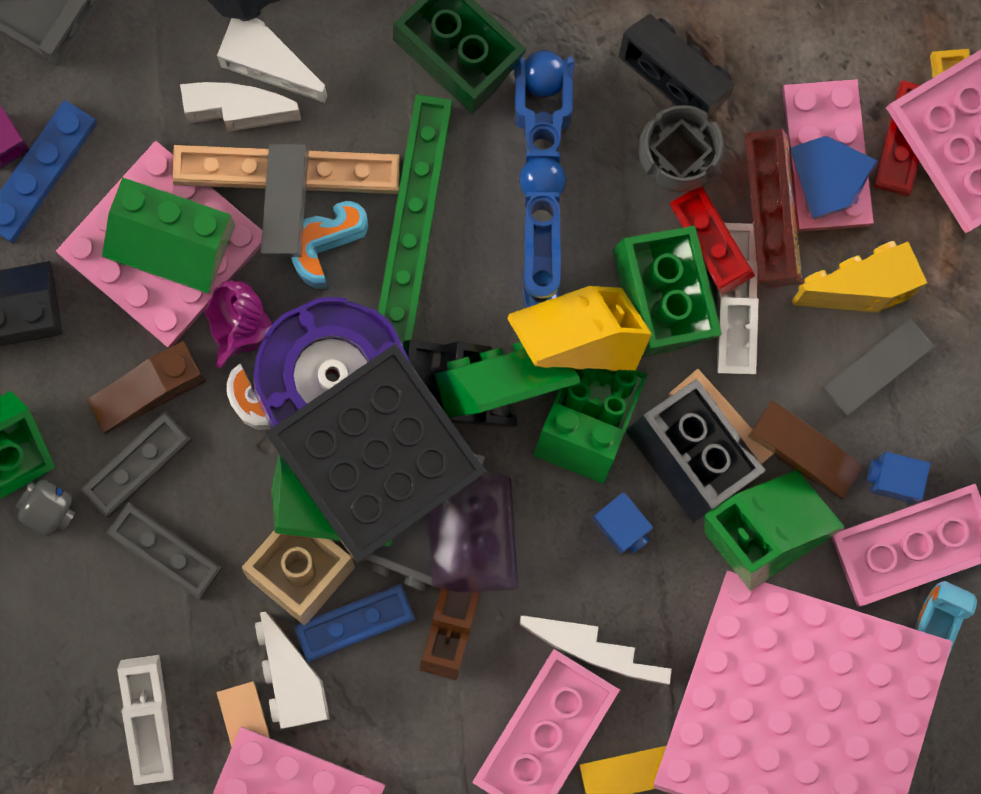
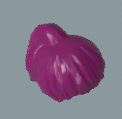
[205,281,272,369]

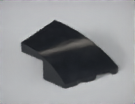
[403,340,517,427]

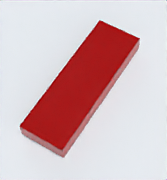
[873,80,921,197]
[669,187,755,295]

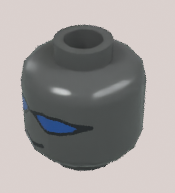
[15,479,75,536]

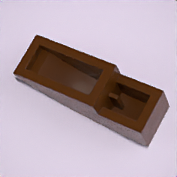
[748,401,863,500]
[420,550,489,681]

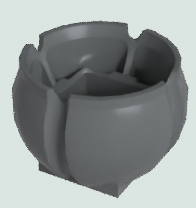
[638,105,725,192]

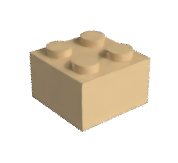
[242,530,355,626]

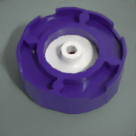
[253,297,410,429]

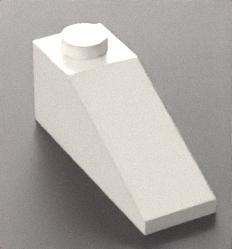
[217,18,327,103]

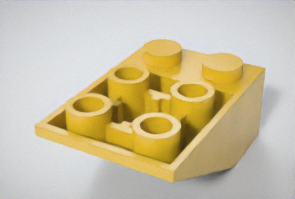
[792,241,927,313]
[507,286,652,371]

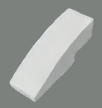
[180,82,301,132]
[117,655,174,785]

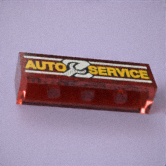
[744,128,803,288]

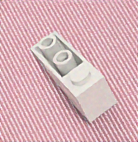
[255,612,330,729]

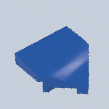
[790,136,878,220]

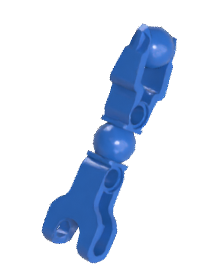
[514,50,575,308]

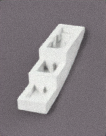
[717,223,759,374]
[519,616,672,685]

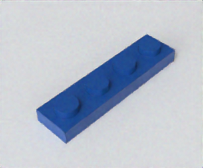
[0,100,98,244]

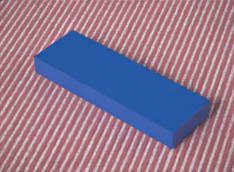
[294,584,415,662]

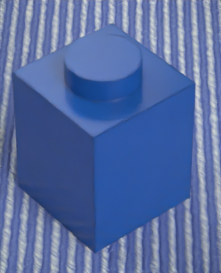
[867,452,931,504]
[592,492,653,555]

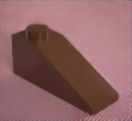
[87,341,206,434]

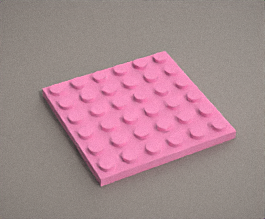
[654,570,953,794]

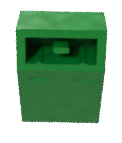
[533,368,648,484]
[704,470,844,591]

